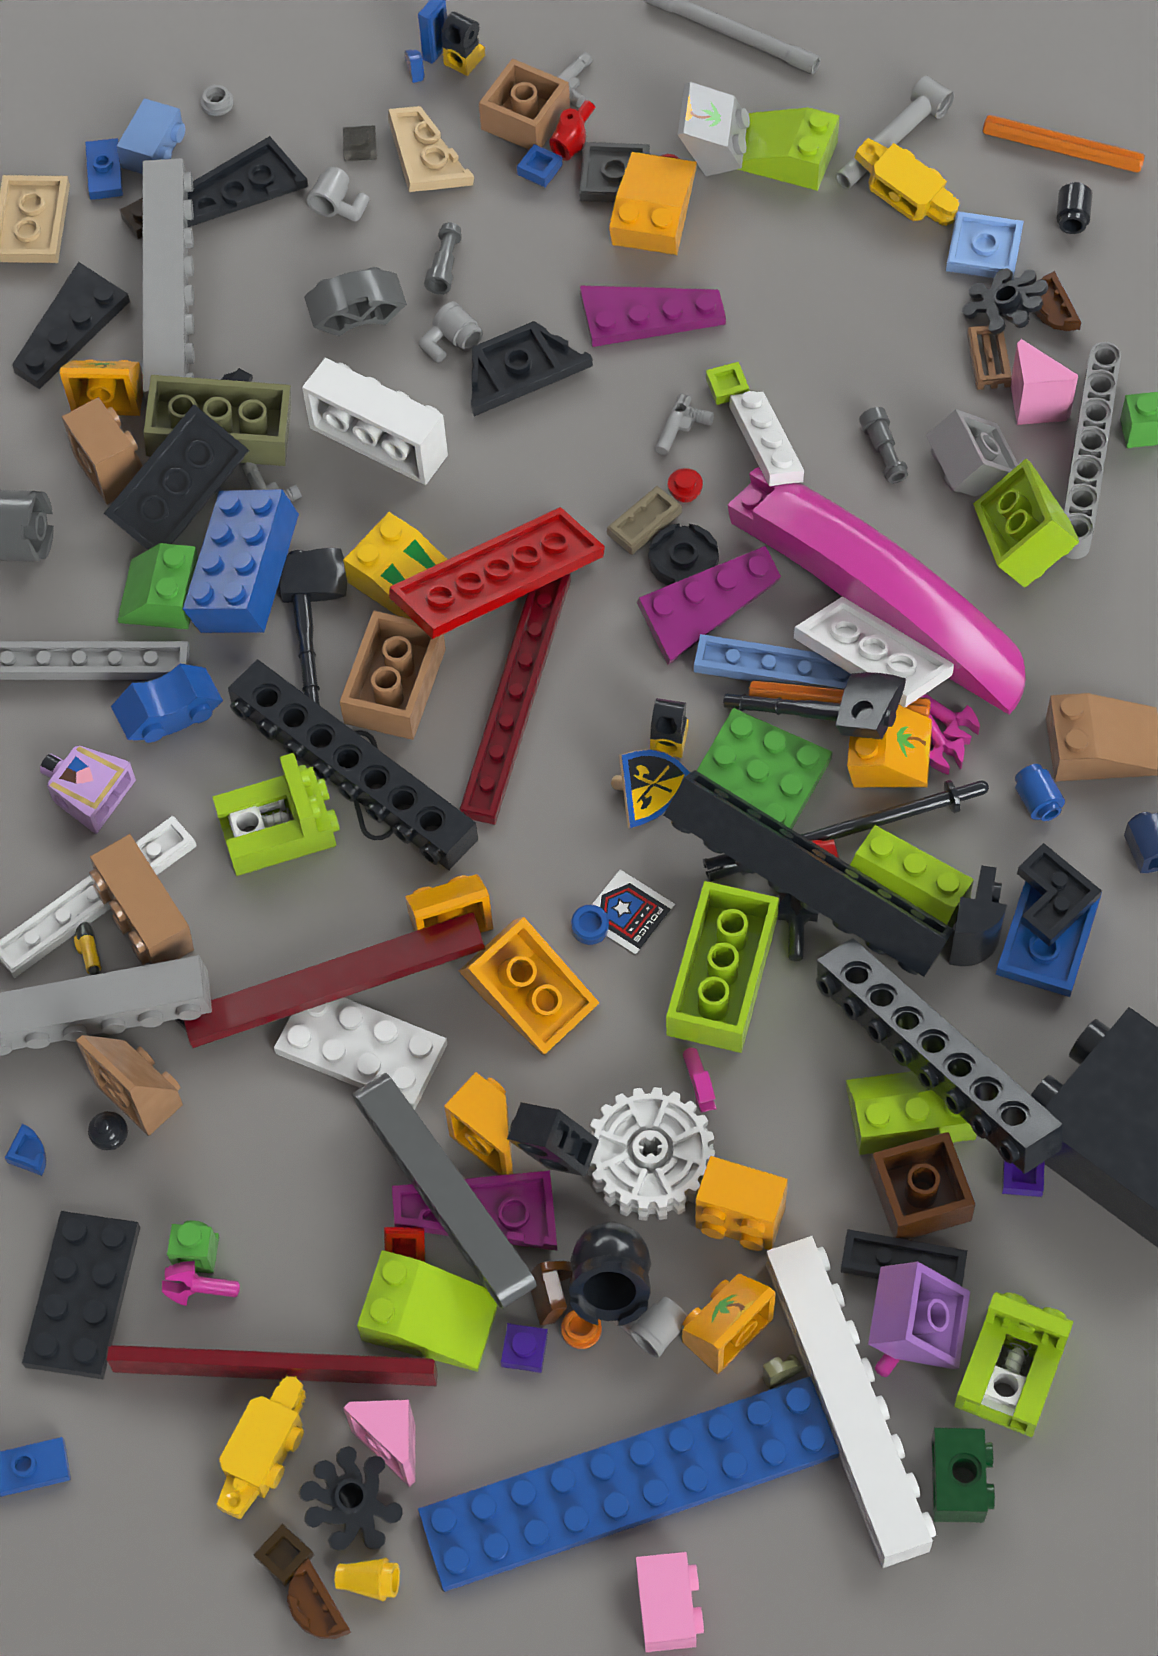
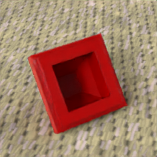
[384,1227,425,1262]

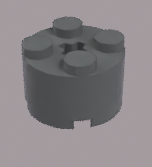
[0,490,54,562]

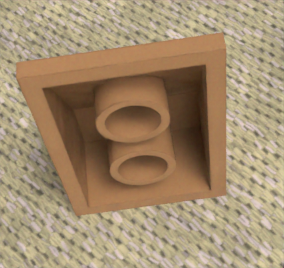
[1046,693,1158,782]
[76,1035,183,1136]

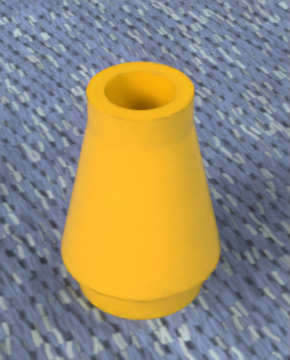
[335,1558,400,1601]

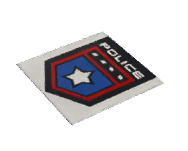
[592,870,675,954]

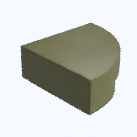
[762,1354,804,1390]

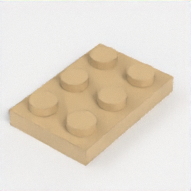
[0,175,70,263]

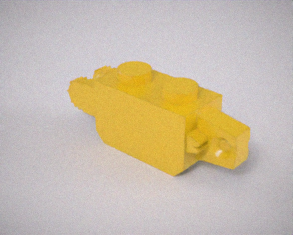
[854,138,960,227]
[217,1376,306,1519]

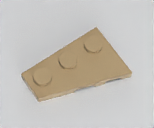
[388,106,474,192]

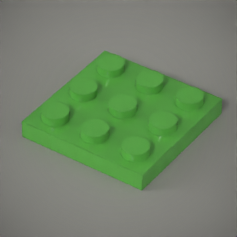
[697,708,832,829]

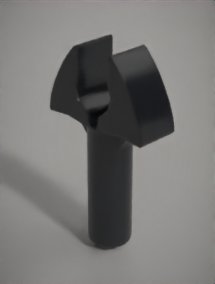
[777,893,818,961]

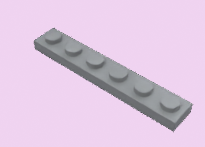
[0,641,190,680]

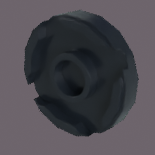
[648,524,719,586]

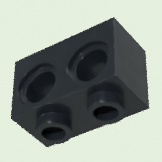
[507,1102,599,1177]

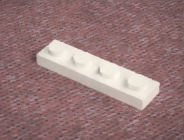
[729,391,804,486]

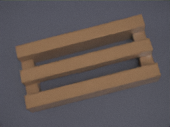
[967,325,1012,390]

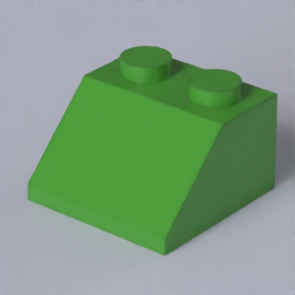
[117,543,198,629]

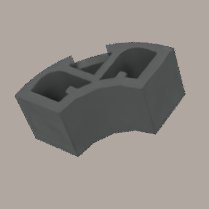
[304,267,407,337]

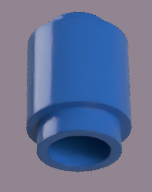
[1015,764,1065,821]

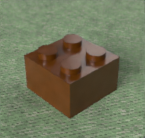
[870,1132,976,1240]

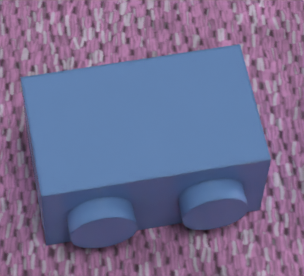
[116,98,185,174]

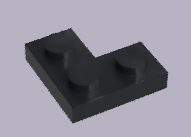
[1017,843,1102,947]

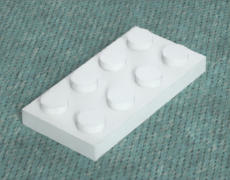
[794,596,954,707]
[274,997,448,1110]

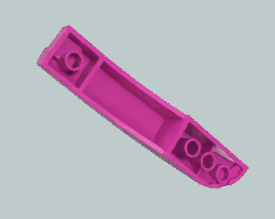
[727,467,1026,715]

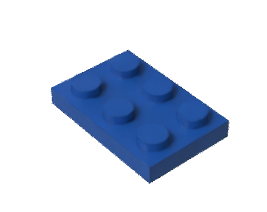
[996,881,1102,997]

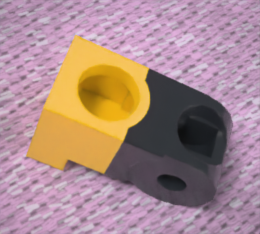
[442,11,485,76]
[650,698,689,758]

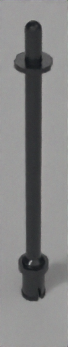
[703,780,989,882]

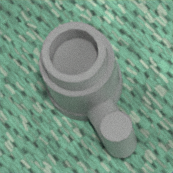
[307,167,370,221]
[419,301,483,363]
[613,1297,687,1358]

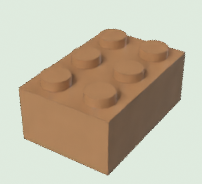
[340,611,446,740]
[89,834,194,965]

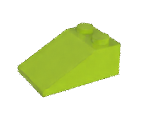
[737,107,840,191]
[973,458,1079,588]
[357,1250,498,1372]

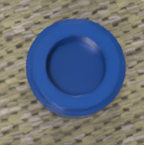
[571,905,609,945]

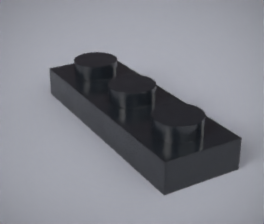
[840,1229,968,1286]

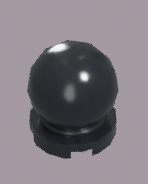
[569,1222,651,1326]

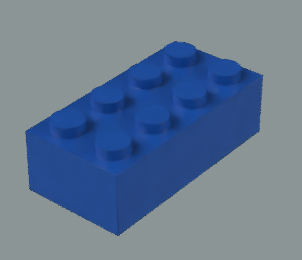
[183,489,299,633]

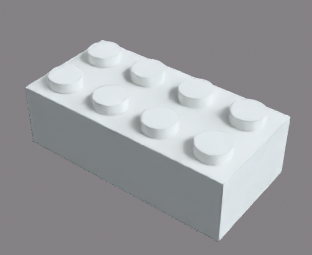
[302,358,448,485]

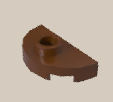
[1035,271,1081,331]
[287,1558,351,1639]

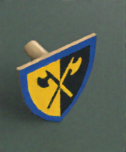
[611,749,690,828]

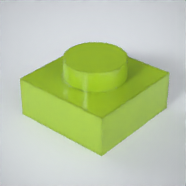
[706,362,749,405]

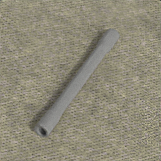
[644,0,821,75]

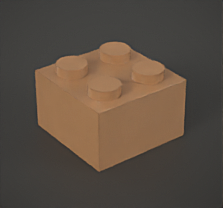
[479,58,570,150]
[62,397,143,505]

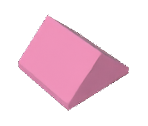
[1011,339,1078,425]
[343,1400,415,1487]

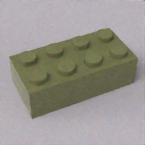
[144,375,291,466]

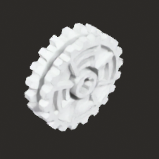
[587,1087,715,1221]

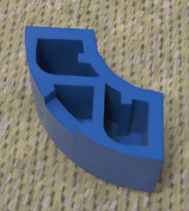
[111,664,223,743]

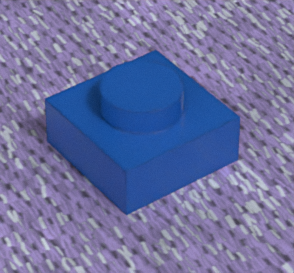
[517,144,563,188]

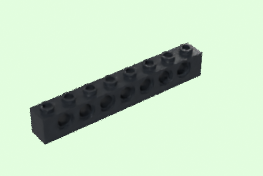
[228,659,478,870]
[816,938,1063,1174]

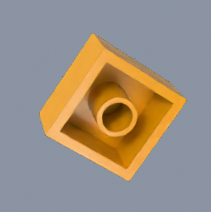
[695,1156,788,1251]

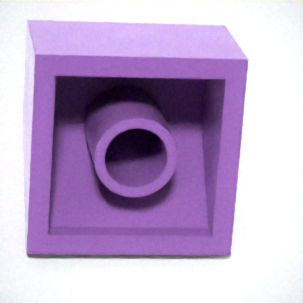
[868,1261,970,1369]

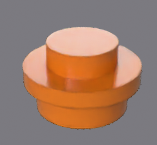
[561,1310,602,1349]

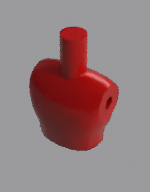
[549,100,595,161]

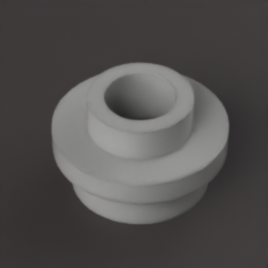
[201,85,234,116]

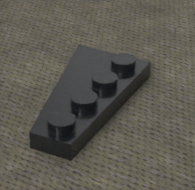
[188,136,308,227]
[12,262,130,389]

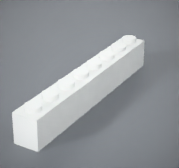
[765,1236,936,1568]

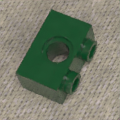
[931,1428,995,1523]

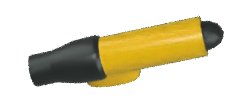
[74,915,101,975]

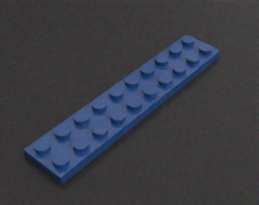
[418,1376,840,1592]

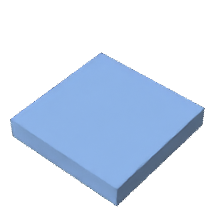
[946,211,1024,279]

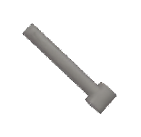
[835,76,955,189]

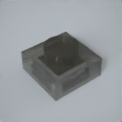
[343,125,377,161]

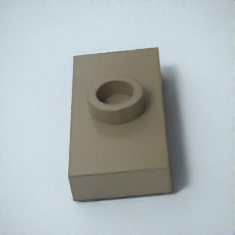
[607,486,682,555]

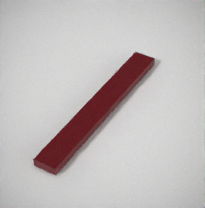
[459,574,571,825]
[184,912,486,1048]
[107,1345,438,1386]

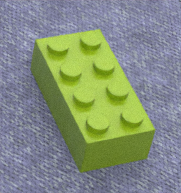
[666,881,779,1053]

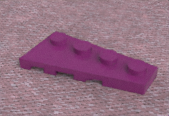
[637,546,781,665]
[392,1170,558,1251]

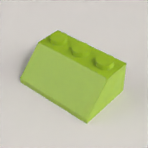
[850,825,974,928]
[845,1071,977,1155]

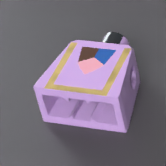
[40,745,136,834]

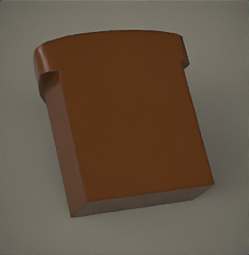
[531,1261,573,1326]

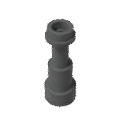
[424,222,462,295]
[859,407,908,484]

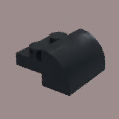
[949,865,1007,966]

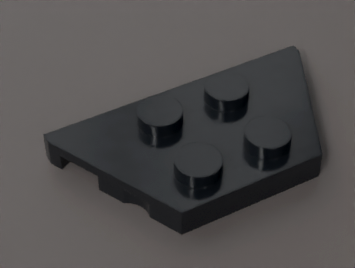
[471,321,593,416]

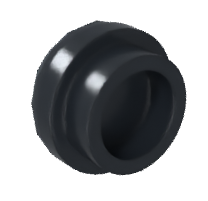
[88,1111,128,1150]

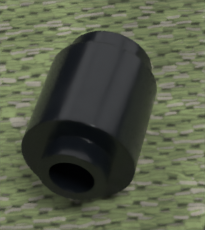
[1056,182,1092,234]

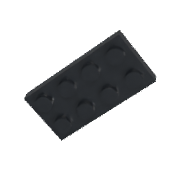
[104,404,250,550]
[22,1211,140,1380]

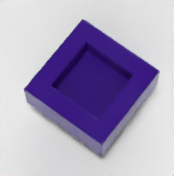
[1002,1159,1045,1197]
[501,1323,548,1373]

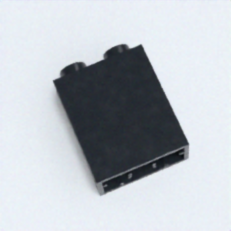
[1031,1007,1158,1248]

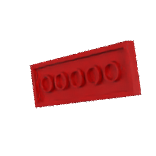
[389,507,605,639]

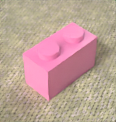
[636,1552,704,1652]

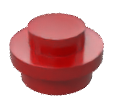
[668,468,703,502]

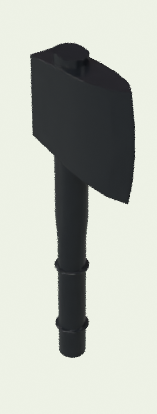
[279,548,347,705]
[723,672,906,740]

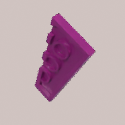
[580,285,726,347]

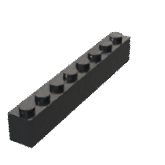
[663,770,954,977]

